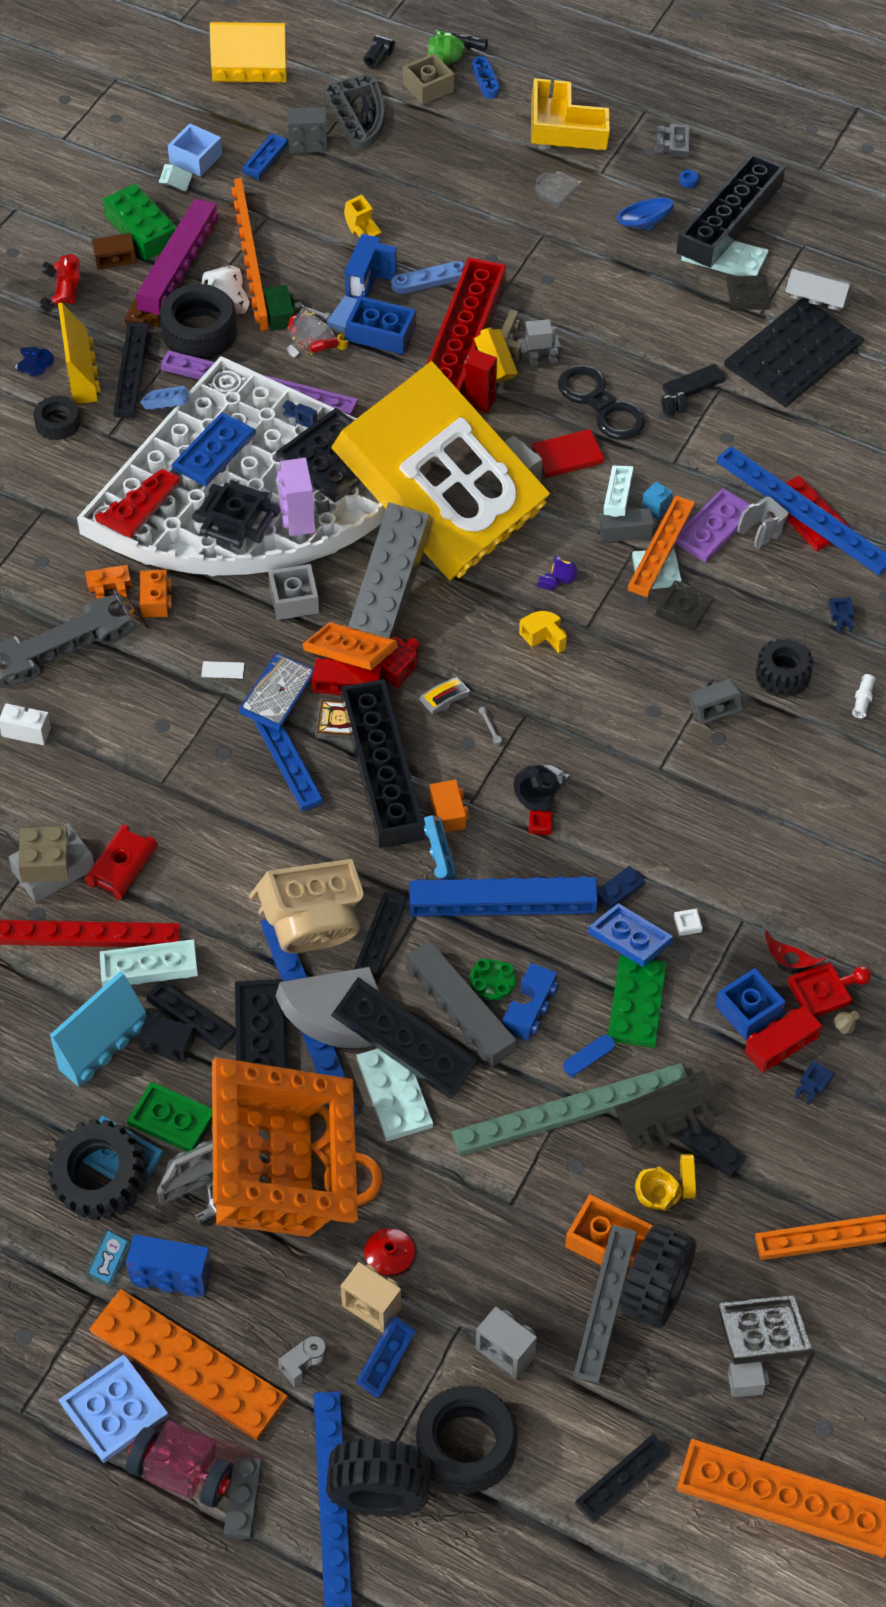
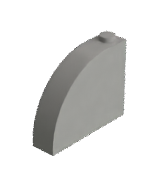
[276,967,378,1048]

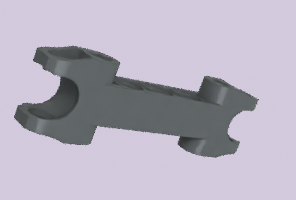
[0,594,137,688]

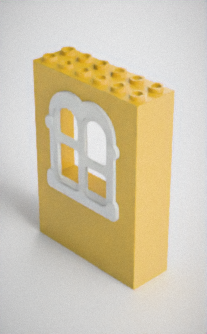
[331,361,550,581]

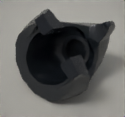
[513,765,571,811]

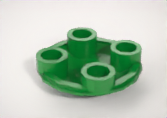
[469,958,516,1000]

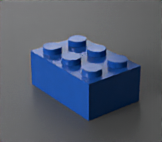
[346,296,416,354]
[126,1234,212,1297]

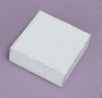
[674,909,703,936]

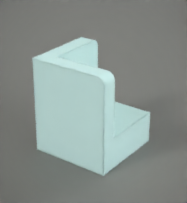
[159,164,192,191]

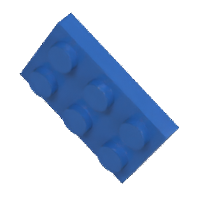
[588,903,673,967]

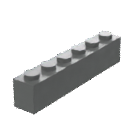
[406,940,516,1067]

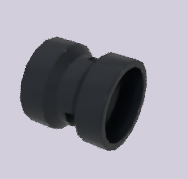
[661,392,687,416]

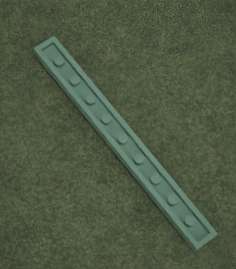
[452,1063,690,1157]

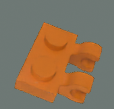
[85,565,131,599]

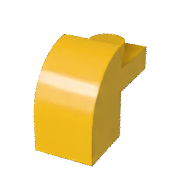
[344,194,382,238]
[519,611,567,653]

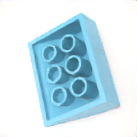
[50,971,147,1087]

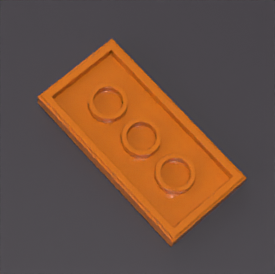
[302,622,398,670]

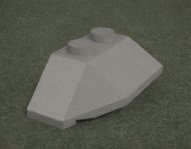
[157,1141,213,1205]

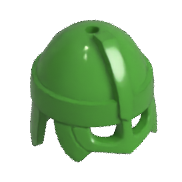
[428,29,464,66]

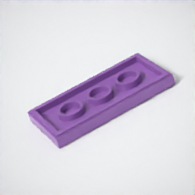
[676,488,750,563]

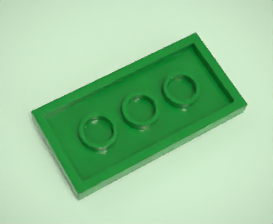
[608,955,666,1048]

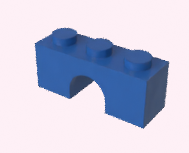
[502,963,559,1042]

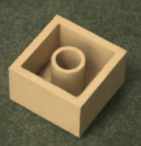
[341,1262,402,1333]

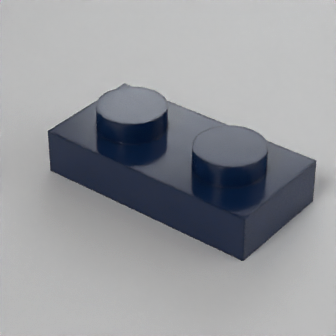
[597,866,645,910]

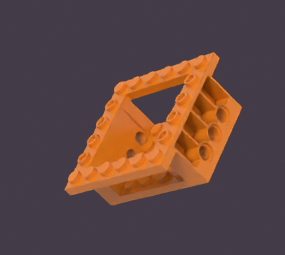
[212,1057,358,1237]

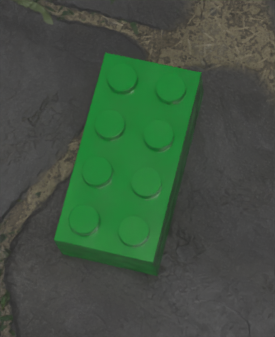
[102,183,177,261]

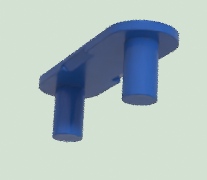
[563,1035,614,1078]

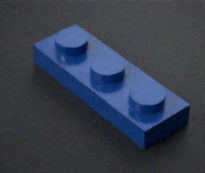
[242,133,288,180]
[355,1316,415,1397]

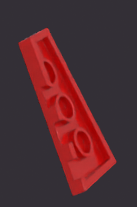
[95,469,180,538]

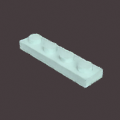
[604,466,633,517]

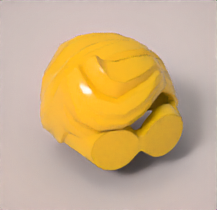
[635,1166,682,1211]

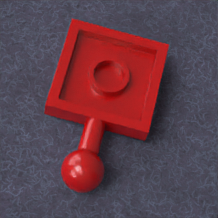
[787,962,871,1018]

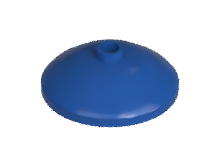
[616,198,674,230]

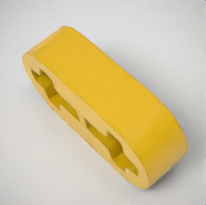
[680,1154,696,1199]

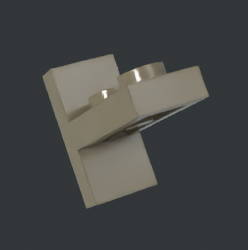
[501,309,521,362]

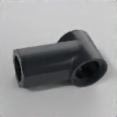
[363,34,395,69]

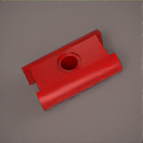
[84,825,158,900]

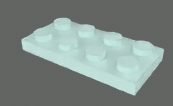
[681,241,768,281]
[100,939,198,987]
[357,1049,433,1142]

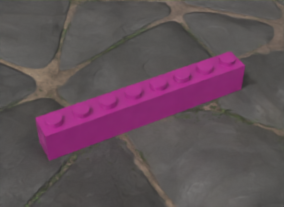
[136,199,219,315]

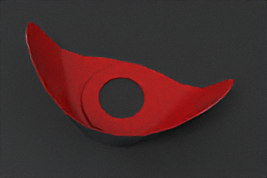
[765,930,827,973]

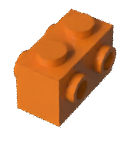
[140,570,172,618]

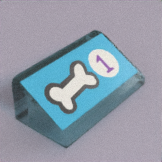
[86,1229,131,1288]

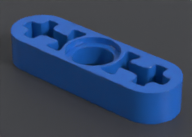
[472,56,499,99]

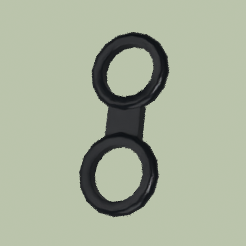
[558,365,645,440]

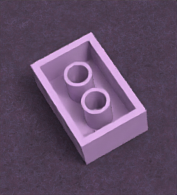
[277,458,315,536]

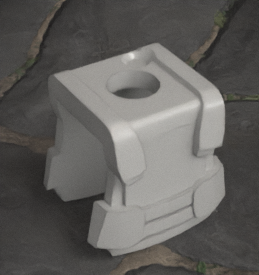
[737,497,788,549]

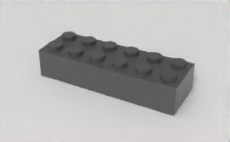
[348,502,434,639]

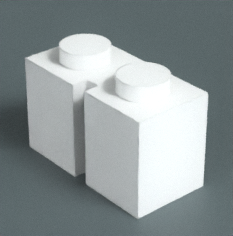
[0,704,51,745]

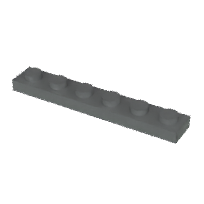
[573,1225,638,1384]

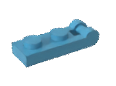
[424,815,456,880]

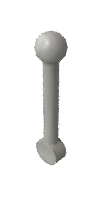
[294,302,331,320]
[478,706,502,745]

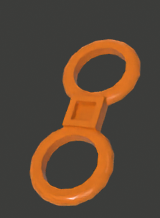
[311,1105,383,1206]

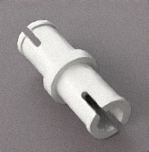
[852,674,876,718]

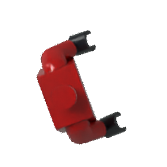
[40,254,80,312]

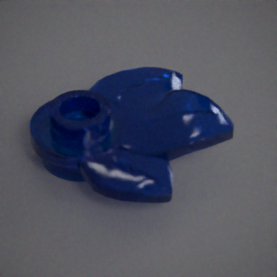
[14,347,54,377]

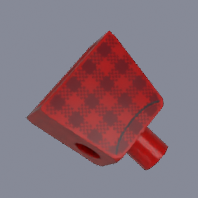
[378,637,420,689]

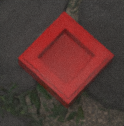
[528,811,553,835]

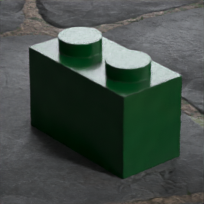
[263,285,297,331]

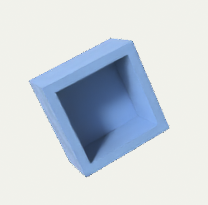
[168,123,222,177]

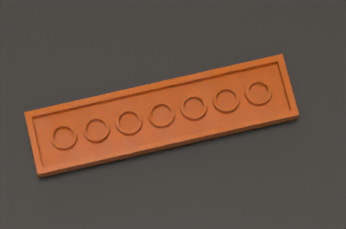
[89,1289,288,1441]
[676,1438,886,1558]

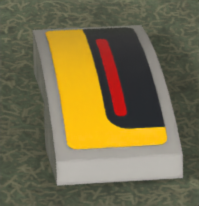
[419,677,470,714]

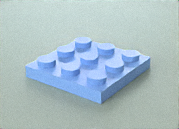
[59,1354,169,1463]

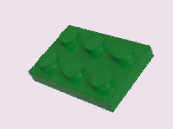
[127,1082,212,1152]

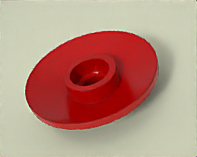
[364,1228,415,1276]

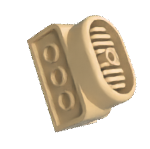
[249,859,363,953]

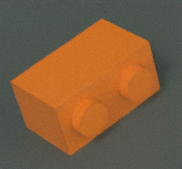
[429,779,469,833]

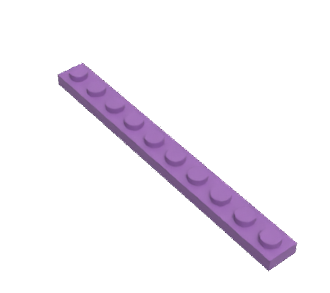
[160,350,358,416]

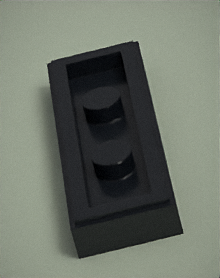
[662,364,725,397]

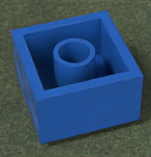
[715,968,785,1040]

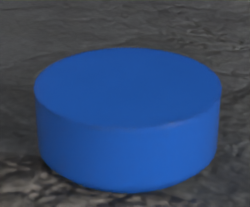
[679,170,699,188]

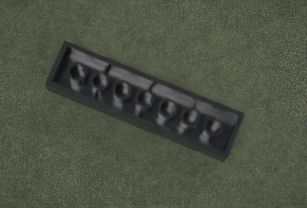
[676,153,785,268]
[341,679,424,848]

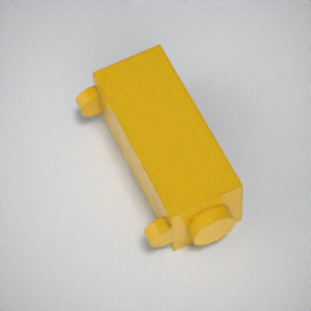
[474,328,518,383]

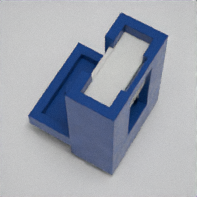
[345,234,397,299]

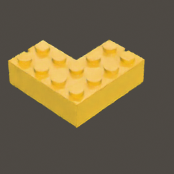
[531,78,609,150]

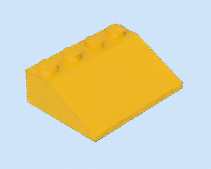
[210,22,288,82]
[58,303,100,404]

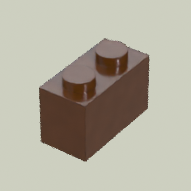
[92,233,136,270]

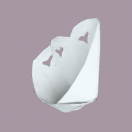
[202,266,249,314]

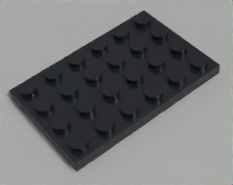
[724,298,864,408]

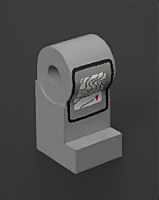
[278,1336,326,1388]

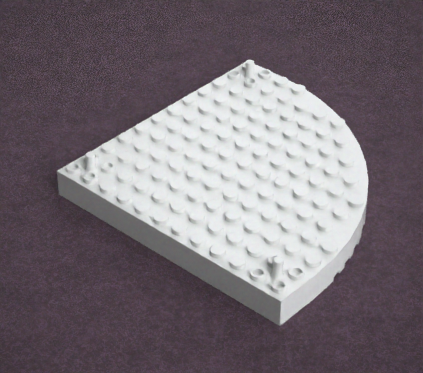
[77,356,431,576]

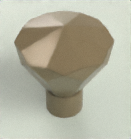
[834,1011,859,1034]

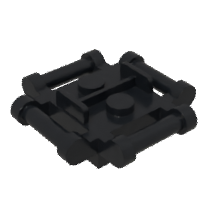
[192,479,280,549]

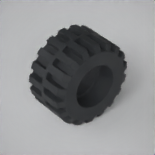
[756,638,814,697]

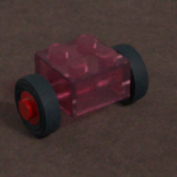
[126,1420,233,1508]

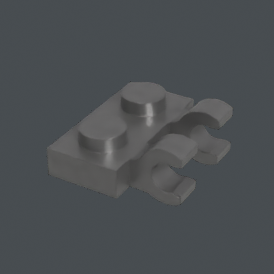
[655,124,689,157]
[518,333,561,368]

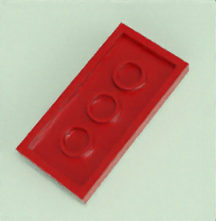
[785,475,851,552]

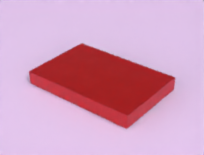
[532,429,604,478]

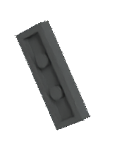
[223,1456,262,1540]

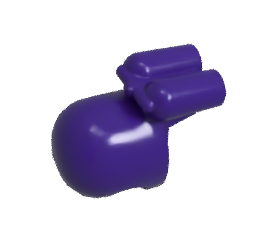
[537,556,577,591]

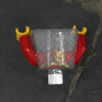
[286,307,349,358]

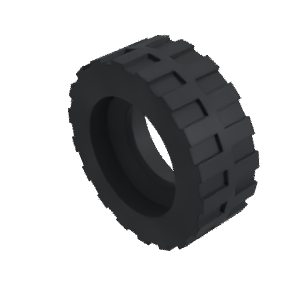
[33,395,80,440]

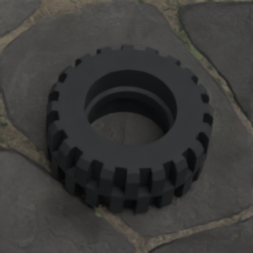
[47,1119,148,1220]
[620,1224,697,1329]
[326,1438,431,1517]

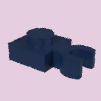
[282,400,318,428]
[828,597,854,633]
[795,1061,834,1105]

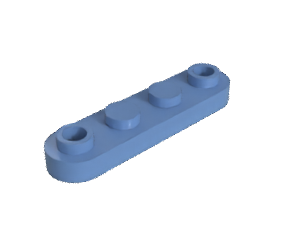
[391,261,465,294]
[140,386,190,410]

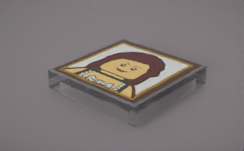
[315,698,351,741]

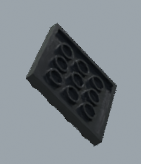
[276,407,362,503]

